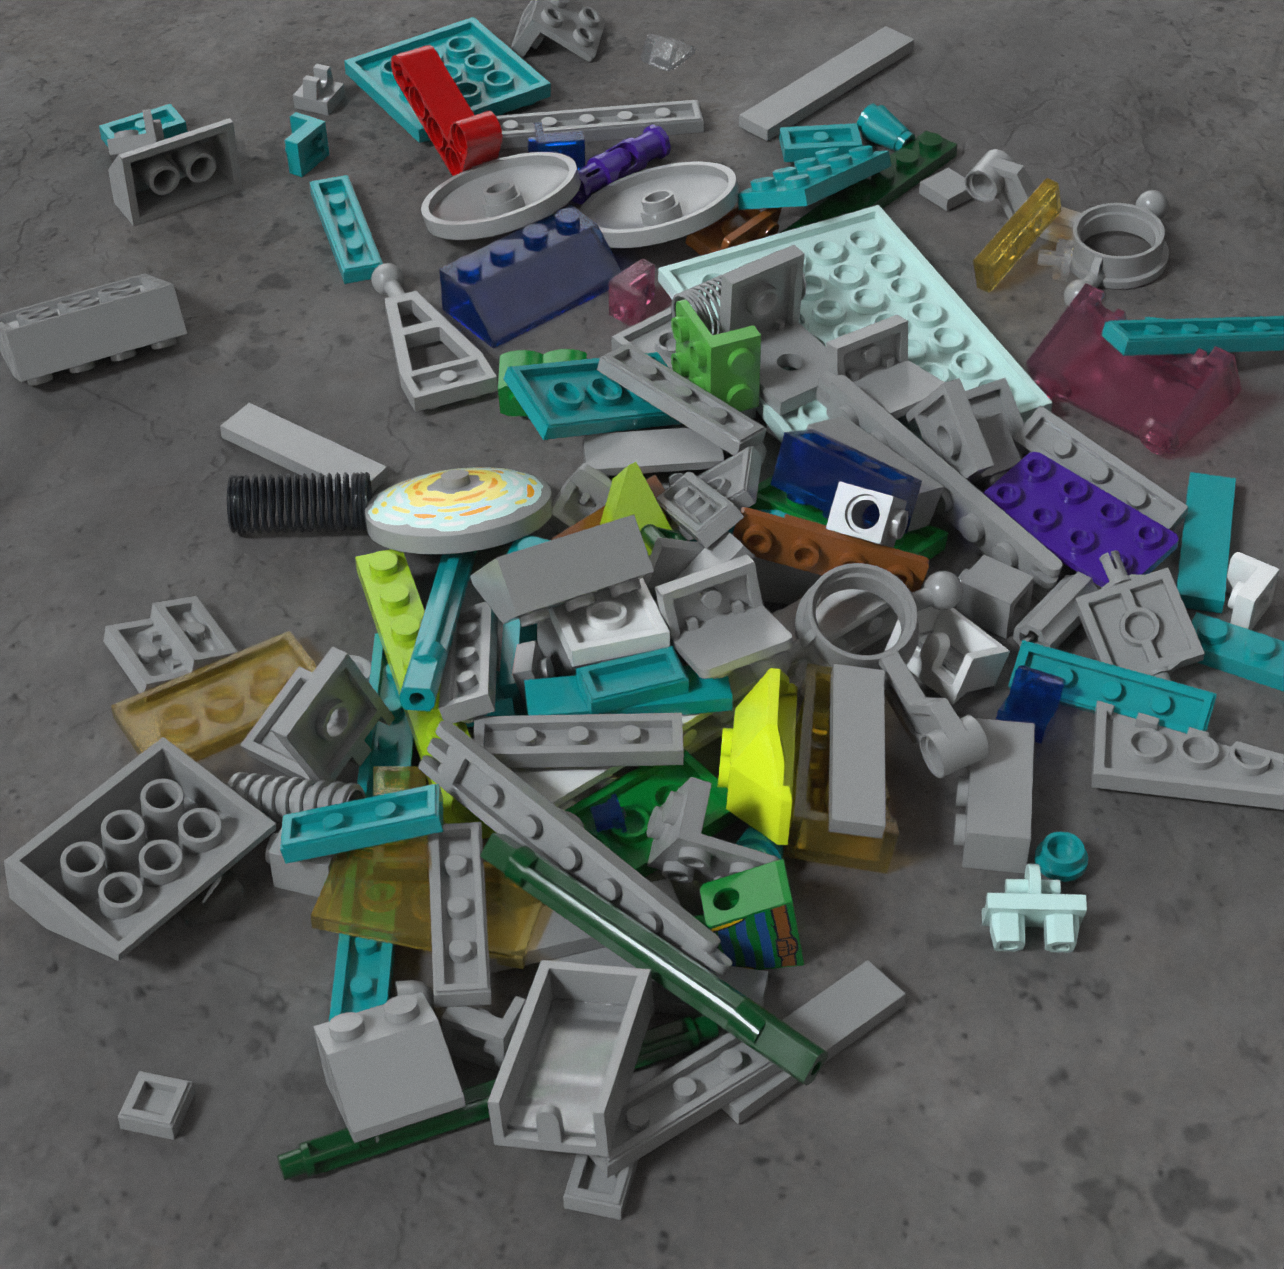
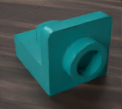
[285,112,330,177]

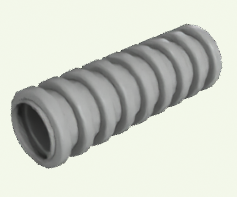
[227,772,366,823]

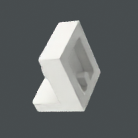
[1226,552,1279,630]

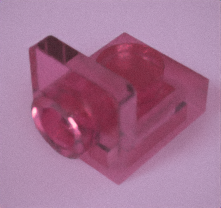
[609,258,655,327]

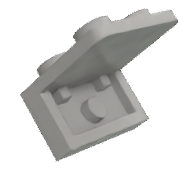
[826,315,945,420]
[655,554,794,679]
[647,777,780,883]

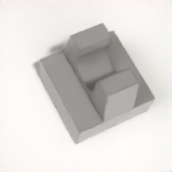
[293,64,345,116]

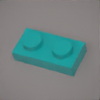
[99,104,187,147]
[779,123,863,162]

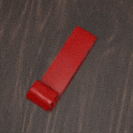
[391,44,503,176]

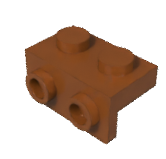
[685,202,782,256]

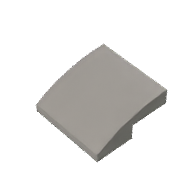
[103,596,238,699]

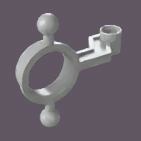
[964,149,1169,311]
[750,563,989,778]

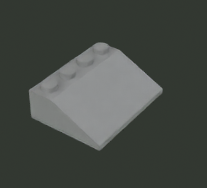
[0,273,187,386]
[4,737,276,961]

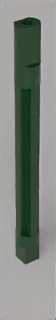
[480,833,828,1086]

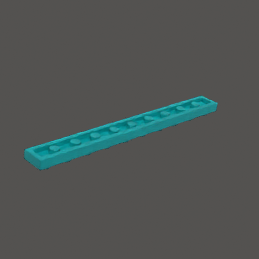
[329,633,415,1021]

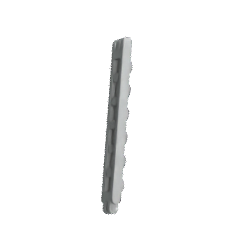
[816,371,1062,601]
[418,721,732,979]

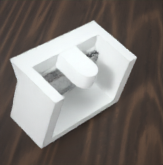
[885,606,1010,705]

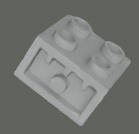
[510,0,606,62]

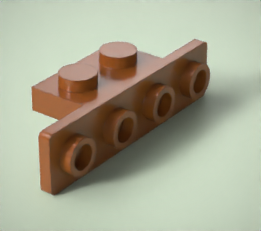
[732,507,929,592]

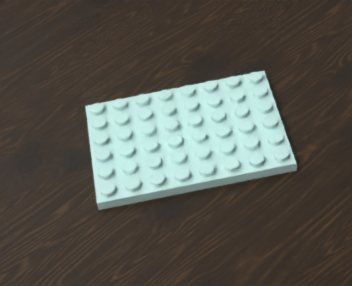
[658,205,1053,477]

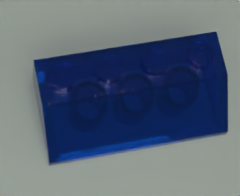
[439,205,624,349]

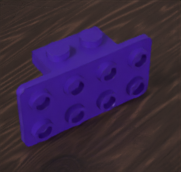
[983,452,1178,587]

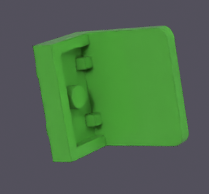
[671,299,761,412]

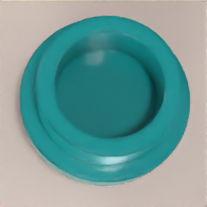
[1034,832,1088,882]

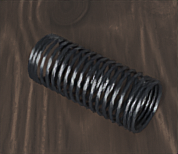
[227,472,372,534]

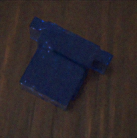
[590,794,627,833]

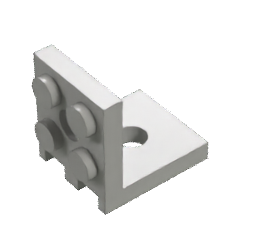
[719,245,827,415]
[906,377,1026,482]
[240,646,395,783]

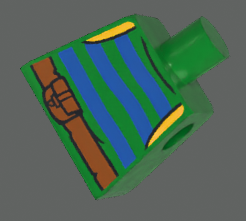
[693,859,804,970]

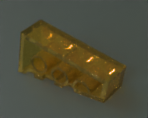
[783,663,899,874]

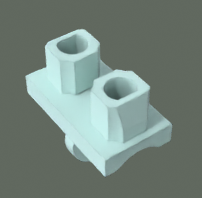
[982,864,1087,953]

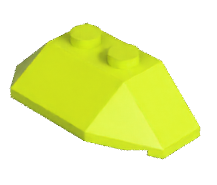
[718,668,798,845]

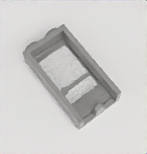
[488,960,655,1157]

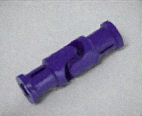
[571,124,671,204]

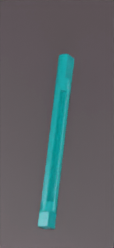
[399,551,477,711]

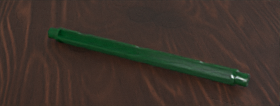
[277,1015,719,1181]

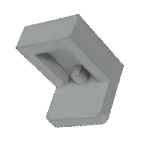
[546,463,612,533]

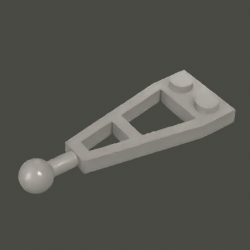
[371,263,498,412]

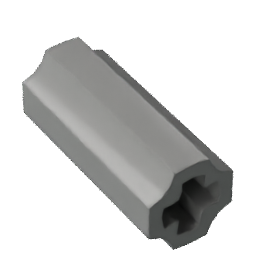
[1013,571,1098,649]

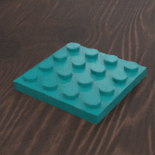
[344,17,551,143]

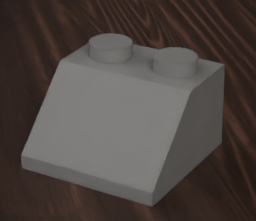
[313,992,466,1143]

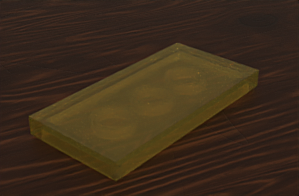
[111,631,317,762]
[311,843,545,969]

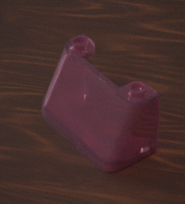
[1026,283,1241,455]

